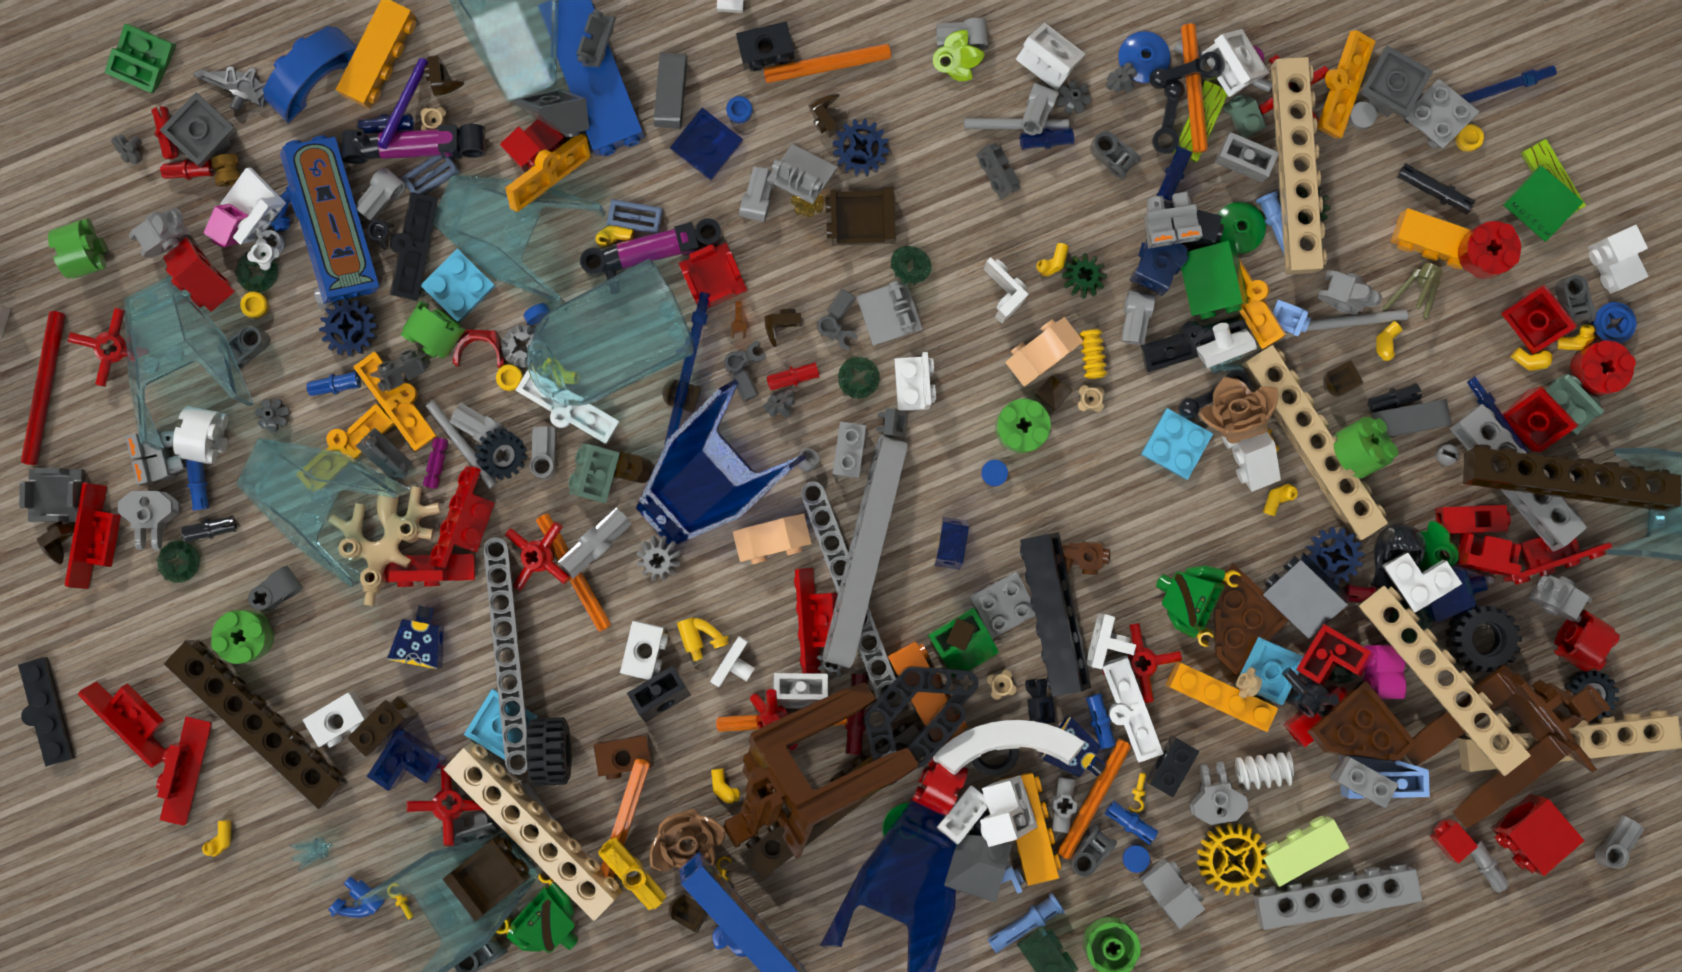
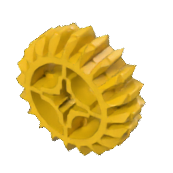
[1196,822,1269,896]

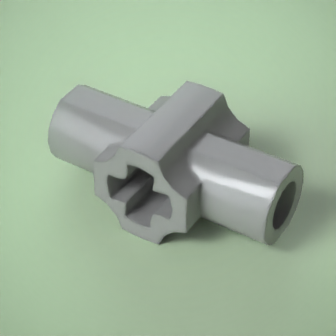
[1050,777,1077,833]

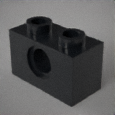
[736,21,795,72]
[627,665,691,723]
[1145,735,1200,798]

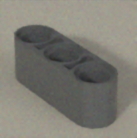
[654,52,687,129]
[1371,399,1452,437]

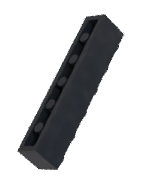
[1020,532,1091,696]

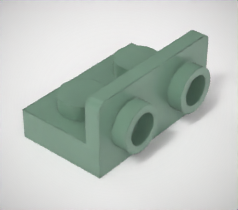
[1545,374,1605,436]
[568,443,620,503]

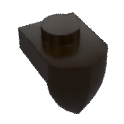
[424,55,464,96]
[808,94,839,138]
[764,309,802,347]
[1323,360,1364,397]
[662,379,702,413]
[614,452,658,483]
[36,521,75,565]
[668,895,708,933]

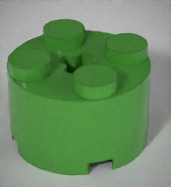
[48,218,108,279]
[401,301,465,359]
[995,399,1051,454]
[1334,417,1398,478]
[211,610,274,664]
[1083,917,1141,972]

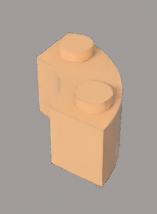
[1005,317,1084,387]
[733,513,812,565]

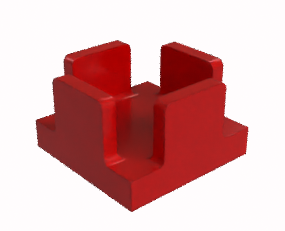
[678,243,748,312]
[1455,533,1522,576]

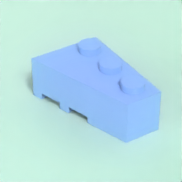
[1340,755,1430,799]

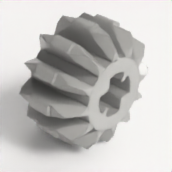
[636,536,681,581]

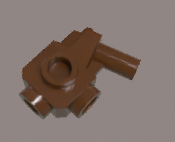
[1062,541,1110,575]

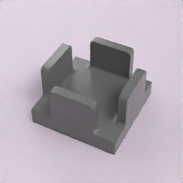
[1359,45,1433,119]
[160,92,237,168]
[19,468,85,522]

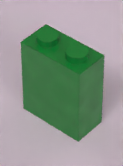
[1181,241,1249,320]

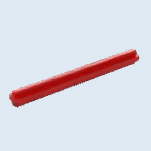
[21,311,65,466]

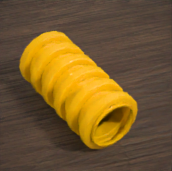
[1079,329,1108,379]

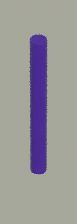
[377,58,428,149]

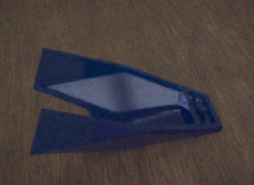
[636,379,806,545]
[820,801,957,972]

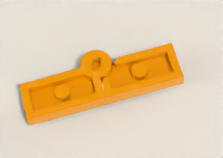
[1317,30,1376,139]
[505,134,591,212]
[1239,258,1287,349]
[353,351,438,452]
[298,404,395,495]

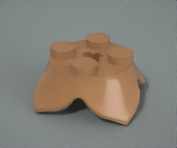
[1199,376,1279,444]
[650,809,726,871]

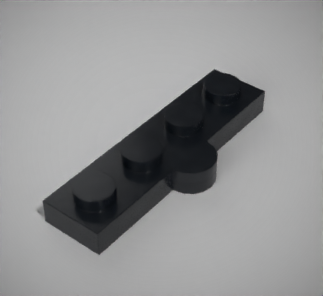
[390,192,438,301]
[1140,315,1246,372]
[18,657,75,767]

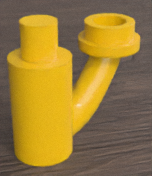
[676,617,729,662]

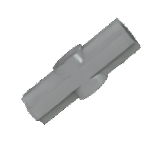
[558,508,631,579]

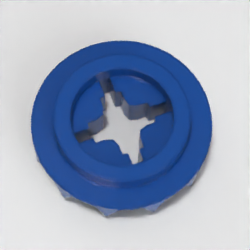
[1592,302,1636,343]

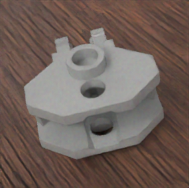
[129,207,191,258]
[1318,270,1383,315]
[118,491,180,550]
[1529,575,1592,623]
[1189,761,1248,825]

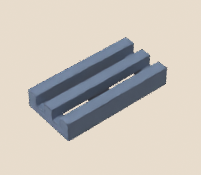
[401,156,460,195]
[606,199,663,234]

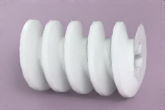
[1235,752,1294,791]

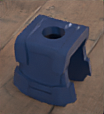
[1129,238,1189,296]

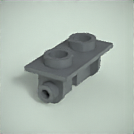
[576,10,616,68]
[976,142,1021,200]
[370,349,428,392]
[356,427,413,481]
[441,811,500,848]

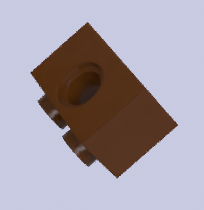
[593,734,654,780]

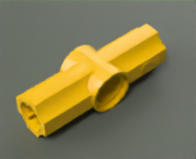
[598,838,667,910]

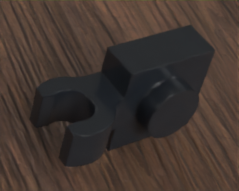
[1025,678,1055,724]

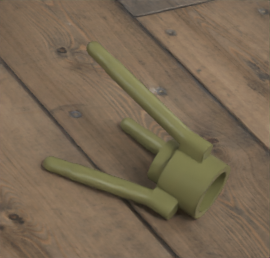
[1383,263,1443,319]

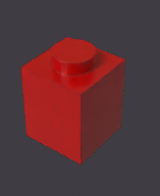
[1429,819,1478,864]

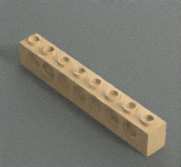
[1271,57,1327,274]
[1241,345,1388,541]
[1358,586,1531,776]
[1458,710,1682,772]
[444,741,623,921]

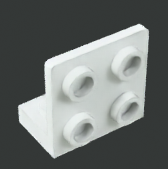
[220,168,286,244]
[984,257,1029,324]
[894,352,936,411]

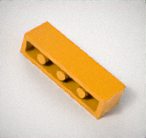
[335,0,416,109]
[1390,208,1492,269]
[1165,662,1278,732]
[1000,771,1062,886]

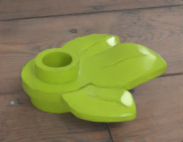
[932,30,985,82]

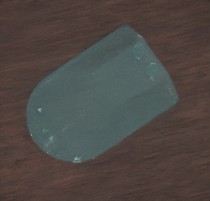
[527,259,693,406]

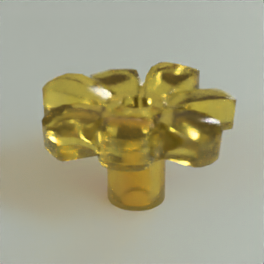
[791,195,824,218]

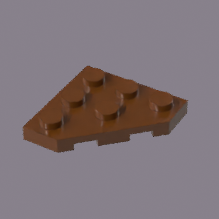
[1214,563,1289,675]
[1307,681,1417,762]

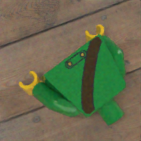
[1156,565,1241,647]
[494,873,578,953]

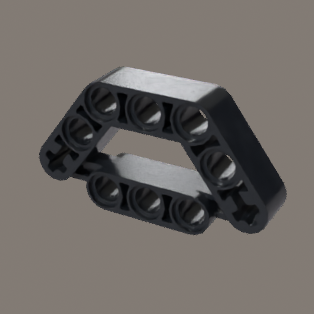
[865,666,979,785]

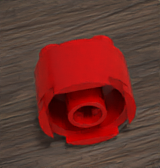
[1458,221,1521,279]
[1570,340,1636,396]
[1554,609,1620,672]
[912,758,968,816]

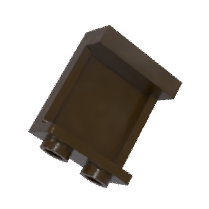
[825,187,895,246]
[348,696,418,757]
[442,835,531,921]

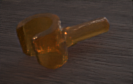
[730,301,747,339]

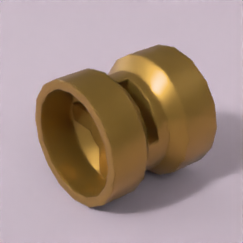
[211,154,241,187]

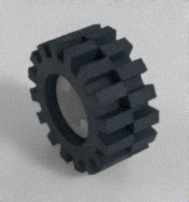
[474,428,527,480]
[1565,670,1619,719]

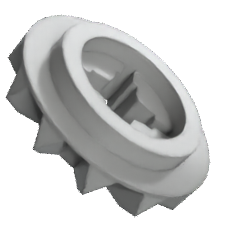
[501,325,544,367]

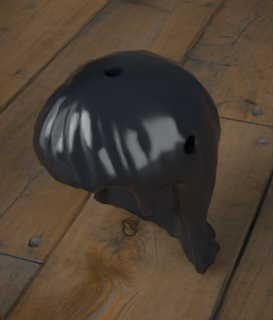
[1370,524,1426,591]

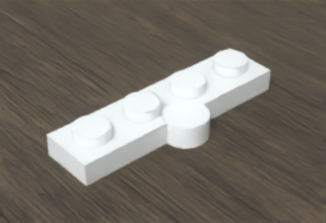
[515,368,620,444]
[1103,655,1164,763]

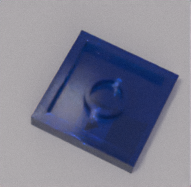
[670,107,743,181]

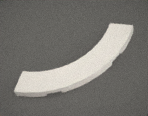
[933,720,1085,776]

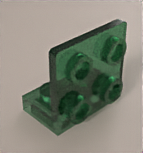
[1016,927,1079,972]

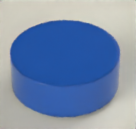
[726,96,753,124]
[523,303,551,325]
[981,460,1008,486]
[1122,845,1150,873]

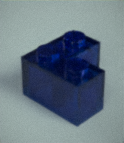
[366,729,447,791]

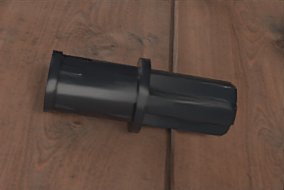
[1367,383,1422,413]
[181,515,237,542]

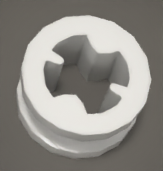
[258,230,285,253]

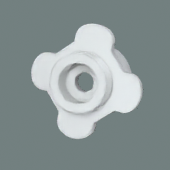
[247,239,280,270]

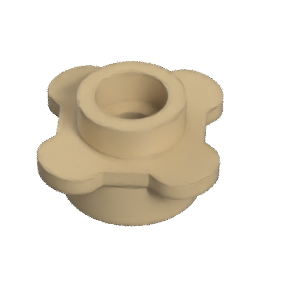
[420,107,447,130]
[1077,385,1105,412]
[1236,667,1262,698]
[987,670,1017,700]

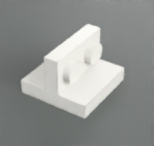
[1016,23,1085,91]
[1202,29,1269,97]
[1086,613,1136,669]

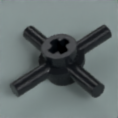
[1282,667,1339,718]

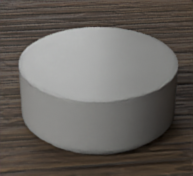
[1349,102,1377,130]

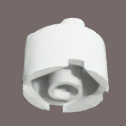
[173,406,228,464]

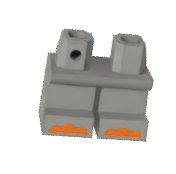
[1144,192,1203,249]
[125,430,187,486]

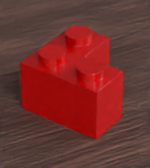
[499,119,567,173]
[163,237,235,312]
[1296,624,1375,686]

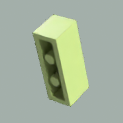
[1262,816,1349,887]

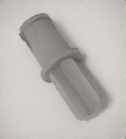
[1470,840,1509,893]

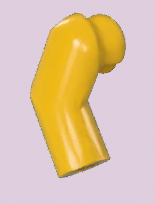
[595,225,634,247]
[1557,325,1595,351]

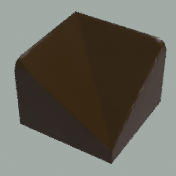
[1034,375,1072,412]
[947,618,976,651]

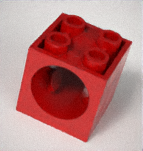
[1491,793,1585,876]

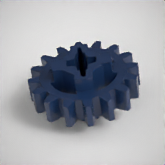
[833,119,889,177]
[319,299,379,357]
[1305,527,1364,585]

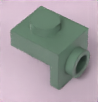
[1223,94,1266,138]

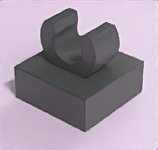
[876,408,908,438]

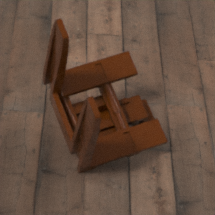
[1406,665,1610,828]
[723,683,918,859]

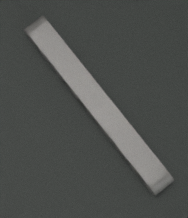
[823,435,907,668]
[801,481,900,704]
[484,537,528,775]

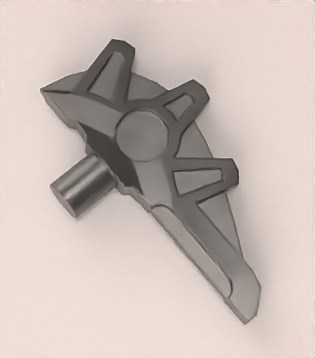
[194,67,267,112]

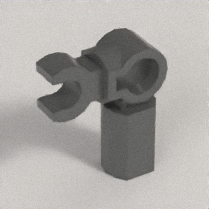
[817,289,858,351]
[724,341,766,402]

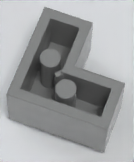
[1139,858,1205,929]

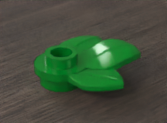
[1419,521,1459,570]

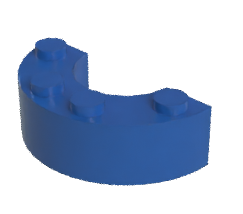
[263,26,357,124]

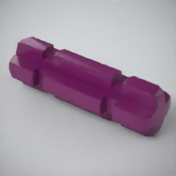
[423,437,448,489]

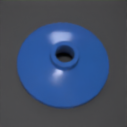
[1118,31,1170,83]

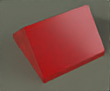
[1501,284,1577,355]
[1501,386,1578,452]

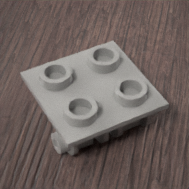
[1405,79,1480,149]
[767,144,838,204]
[856,280,923,346]
[970,571,1035,639]

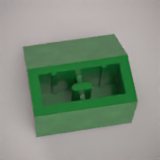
[927,607,1000,680]

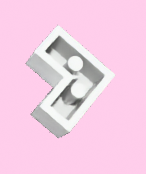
[1588,225,1649,294]
[1222,432,1281,492]
[1382,552,1462,612]
[980,775,1037,847]

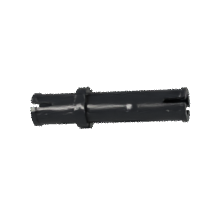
[1397,163,1476,215]

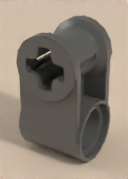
[1090,131,1141,180]
[1555,275,1596,323]
[216,326,270,373]
[248,566,303,611]
[1069,825,1117,877]
[454,929,508,972]

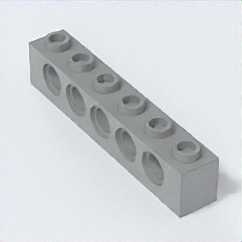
[1449,404,1587,551]
[1253,863,1422,930]

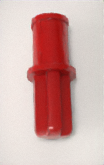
[151,106,179,160]
[160,159,215,180]
[766,362,820,390]

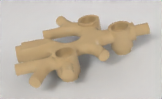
[328,482,441,607]

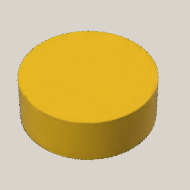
[1455,124,1484,152]
[240,292,269,319]
[496,365,523,392]

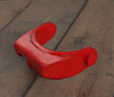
[453,329,505,368]

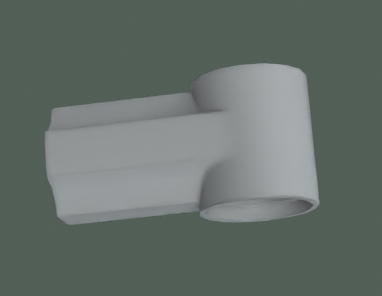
[936,18,988,49]
[1020,83,1059,135]
[355,167,406,221]
[739,167,773,223]
[1121,291,1155,345]
[450,403,507,444]
[530,427,557,480]
[1595,816,1645,869]

